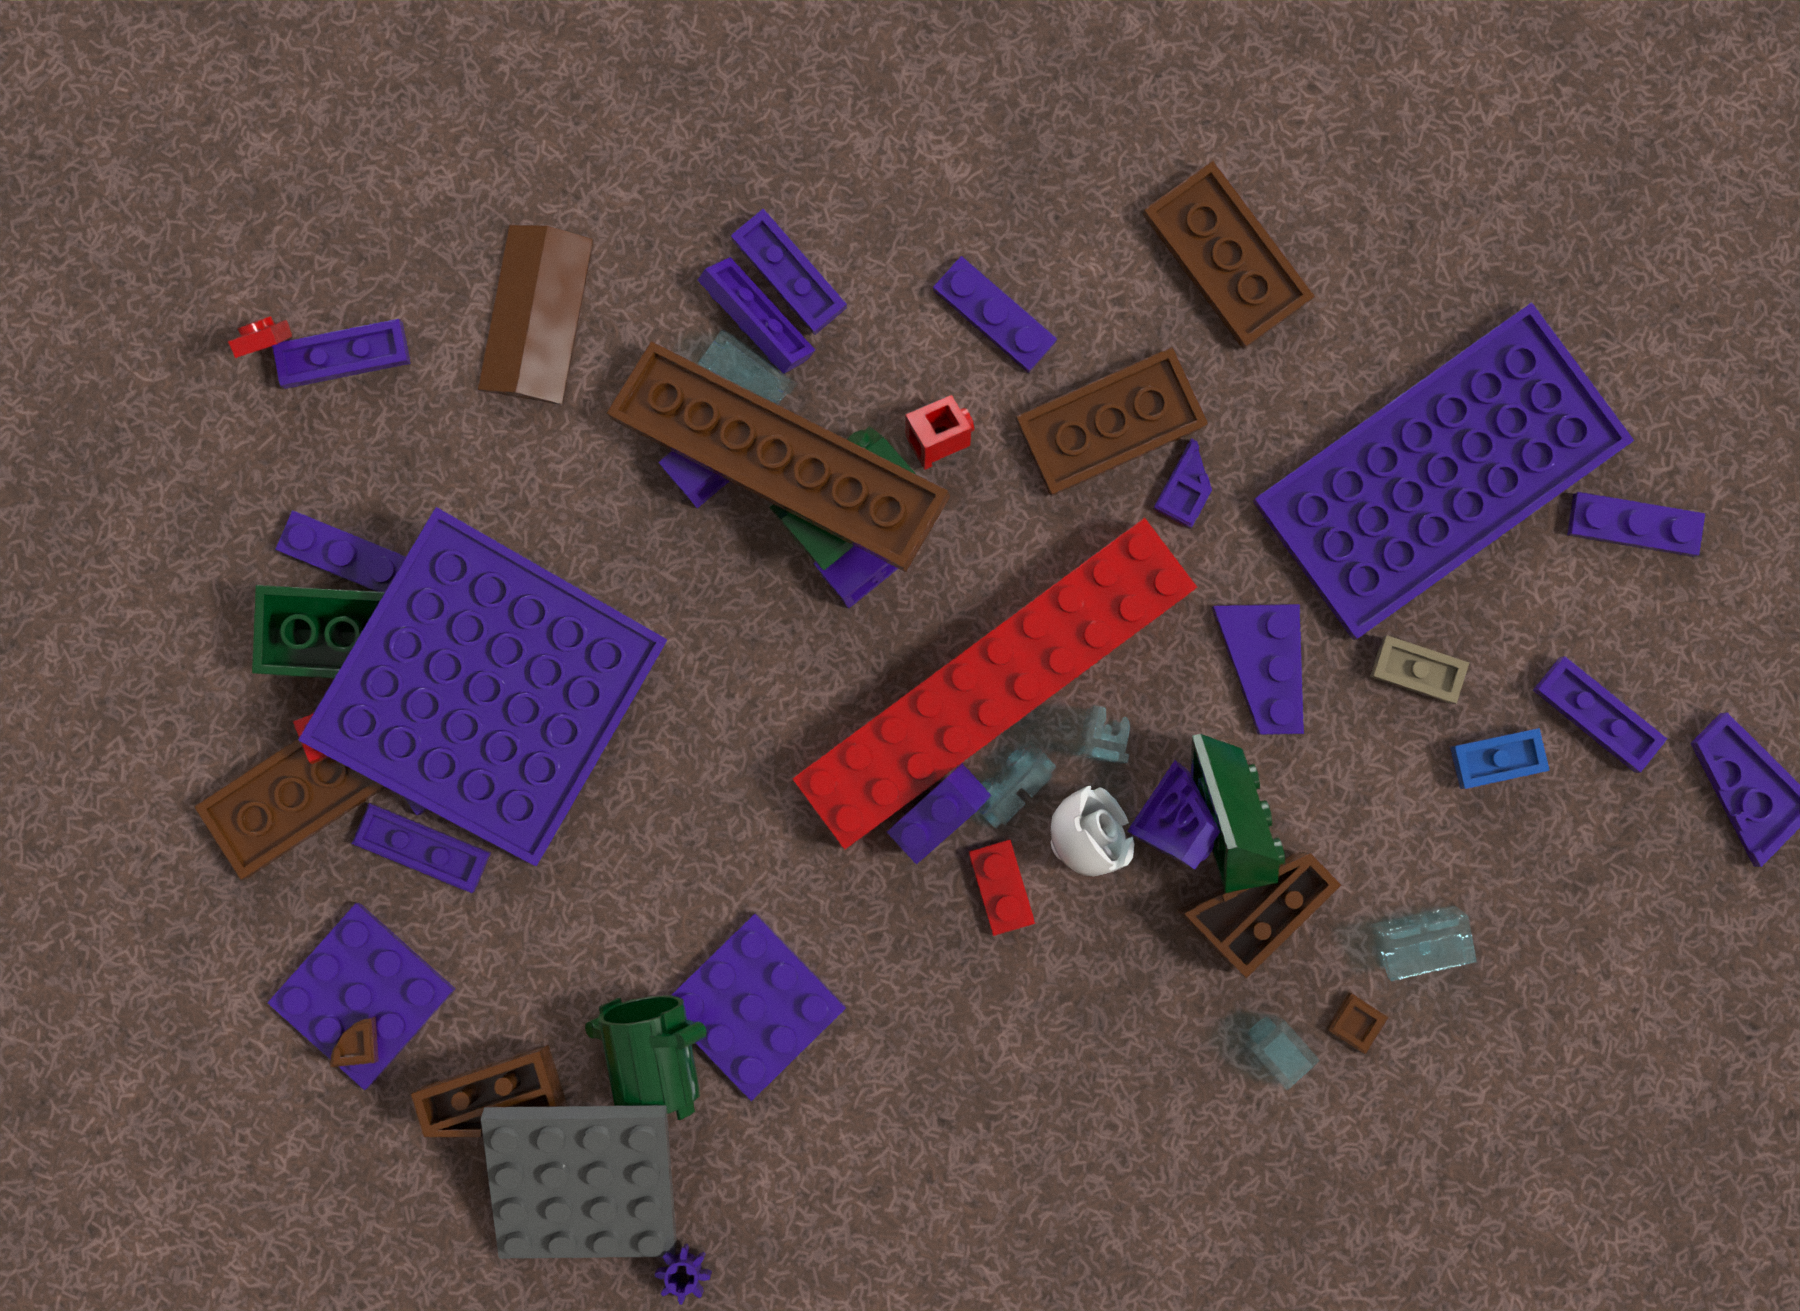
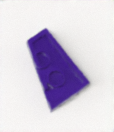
[1211,604,1304,735]
[1690,712,1800,867]
[1127,760,1220,869]

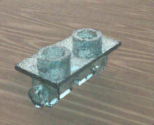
[978,742,1056,829]

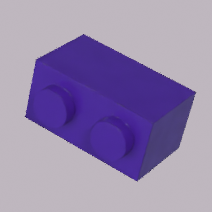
[887,763,992,865]

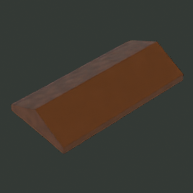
[478,225,594,405]

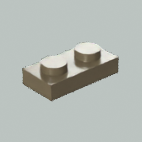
[1370,635,1470,704]

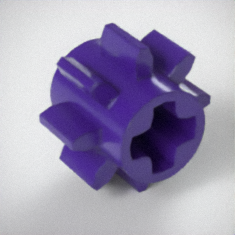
[655,1243,712,1305]

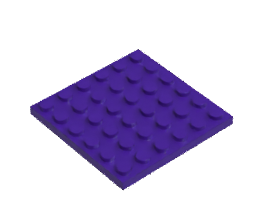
[298,507,667,866]

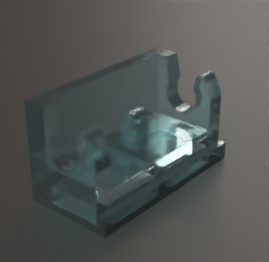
[698,330,799,406]
[1076,705,1130,764]
[1371,905,1477,981]

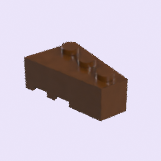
[1177,852,1341,978]
[411,1045,568,1137]

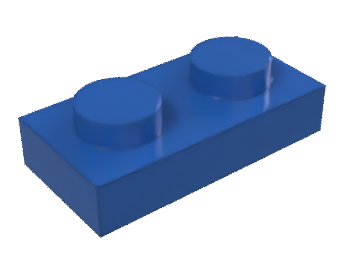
[1450,728,1550,789]

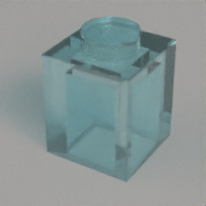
[1245,1016,1320,1090]

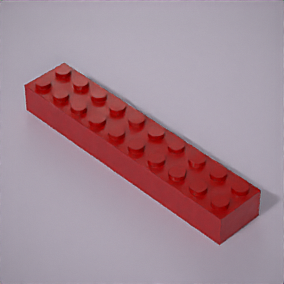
[792,518,1198,850]

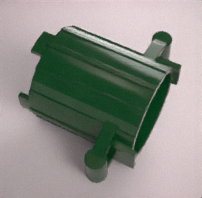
[585,995,707,1120]

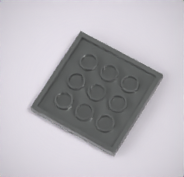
[481,1106,677,1259]

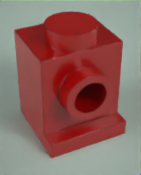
[905,395,975,470]

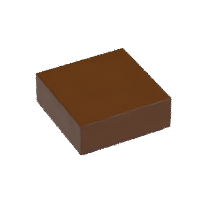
[1326,992,1389,1054]

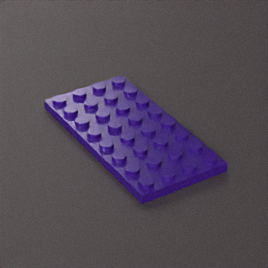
[1252,302,1634,640]

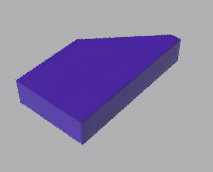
[1153,438,1212,529]

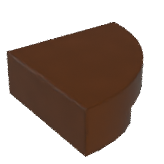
[330,1017,379,1067]

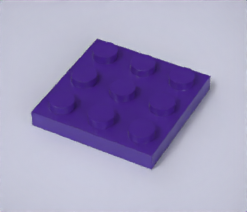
[268,903,456,1090]
[672,913,846,1101]

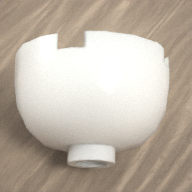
[1051,786,1134,876]

